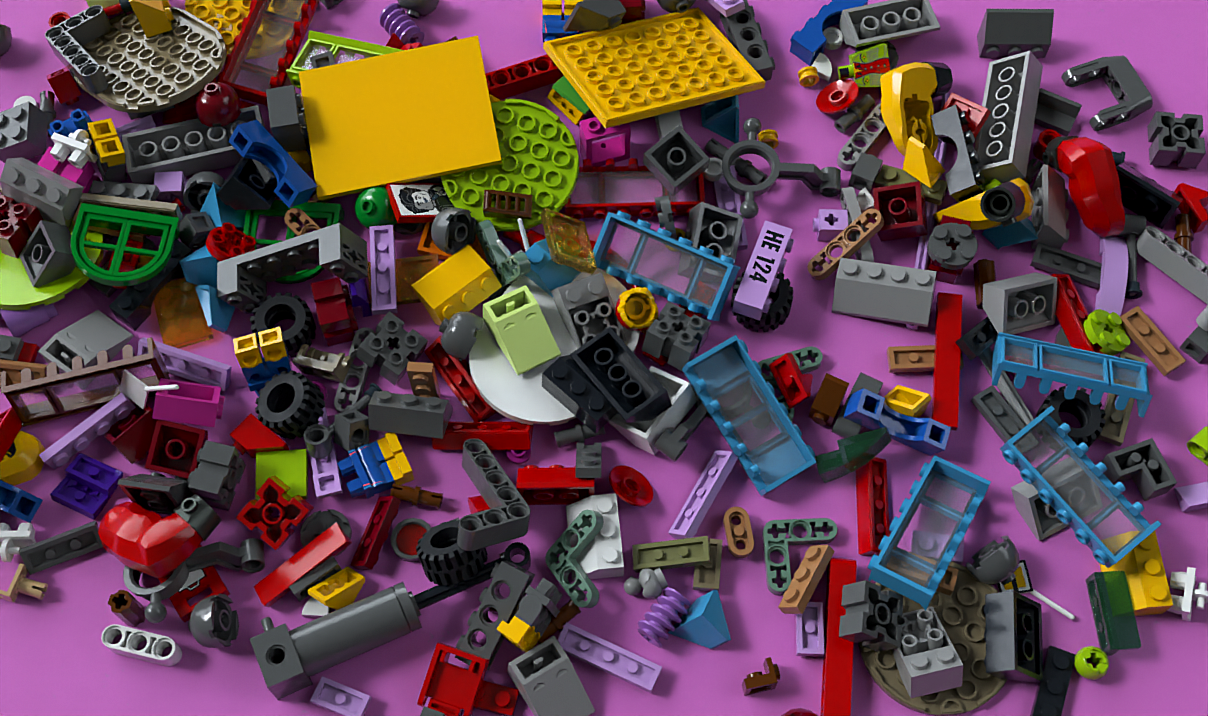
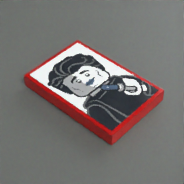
[386,183,454,223]

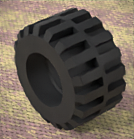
[731,271,793,332]
[250,292,316,358]
[255,370,325,439]
[1036,386,1106,450]
[416,520,488,585]

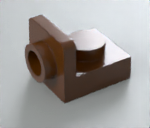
[742,657,780,696]

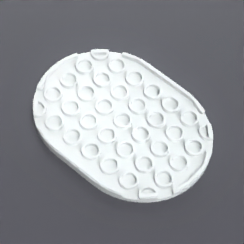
[469,264,640,426]

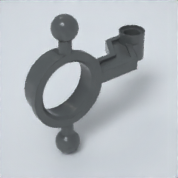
[722,118,841,219]
[654,369,771,462]
[123,538,265,623]

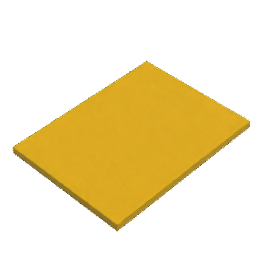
[543,7,766,128]
[299,36,502,200]

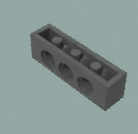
[720,0,775,81]
[455,560,535,671]

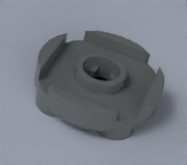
[655,195,677,239]
[927,223,978,270]

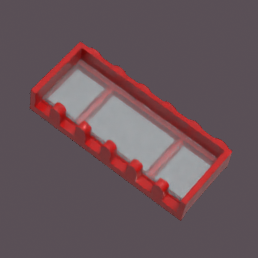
[217,0,319,107]
[565,158,705,220]

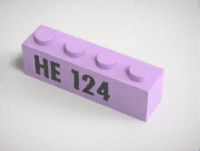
[732,220,794,320]

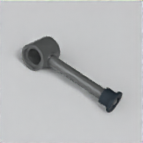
[1116,214,1146,299]
[303,383,382,459]

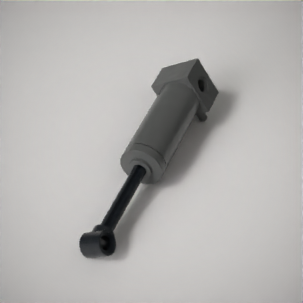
[250,542,531,700]

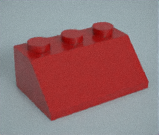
[516,465,595,505]

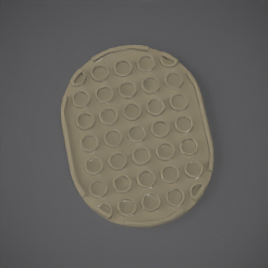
[72,7,227,113]

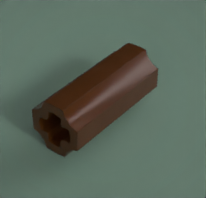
[973,259,996,310]
[108,590,145,627]

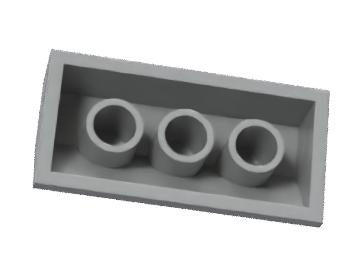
[838,0,940,47]
[832,258,937,327]

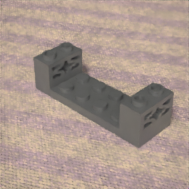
[217,223,368,314]

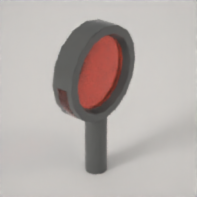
[391,517,459,562]

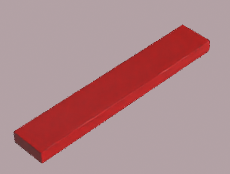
[932,292,963,431]

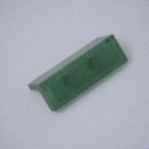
[1086,571,1141,656]

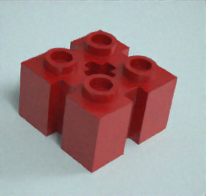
[236,475,314,550]

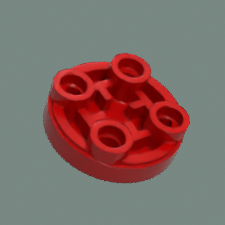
[206,222,256,261]

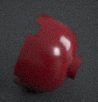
[194,82,242,127]

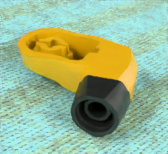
[933,178,1034,230]

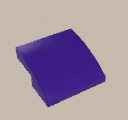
[348,278,372,317]
[50,453,123,520]

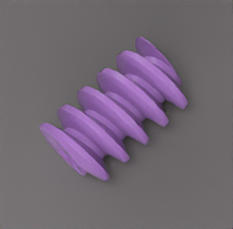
[379,3,424,45]
[637,587,691,648]

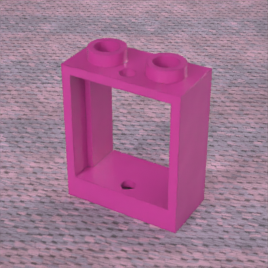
[579,117,631,167]
[152,378,225,427]

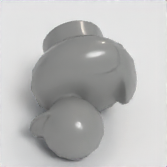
[624,568,669,600]

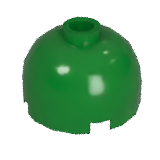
[355,186,397,230]

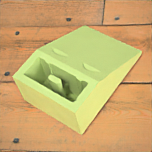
[483,285,561,375]

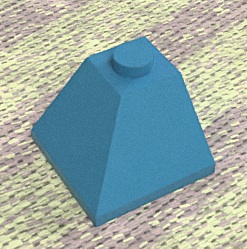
[525,236,586,297]

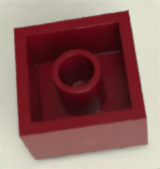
[873,181,928,242]

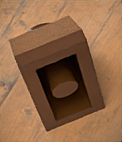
[808,373,849,427]

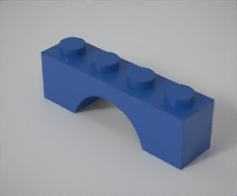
[790,0,868,66]
[228,120,318,208]
[843,388,951,456]
[0,480,43,523]

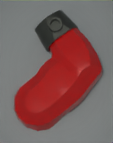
[1042,136,1125,238]
[98,494,222,578]

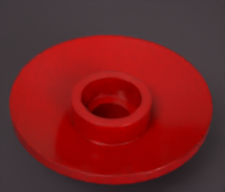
[816,79,859,114]
[609,465,653,507]

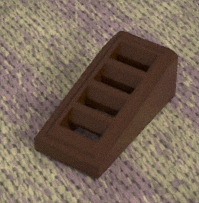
[483,190,533,219]

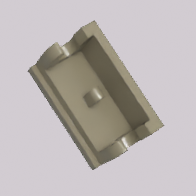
[292,344,353,383]

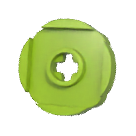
[1084,309,1130,356]

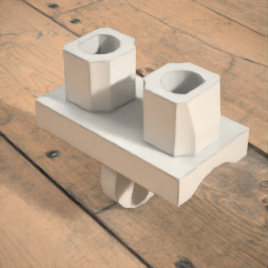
[50,129,98,169]
[0,523,36,562]
[1167,567,1208,621]

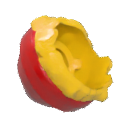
[616,287,659,332]

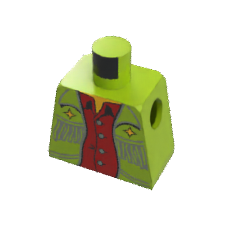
[838,43,890,87]

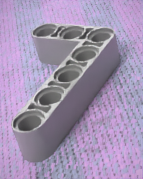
[1136,226,1208,332]

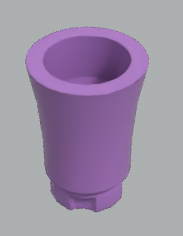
[0,303,59,338]

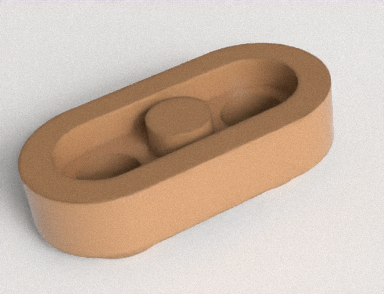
[723,507,754,558]

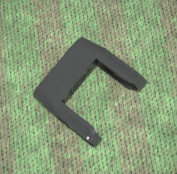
[1061,55,1153,131]

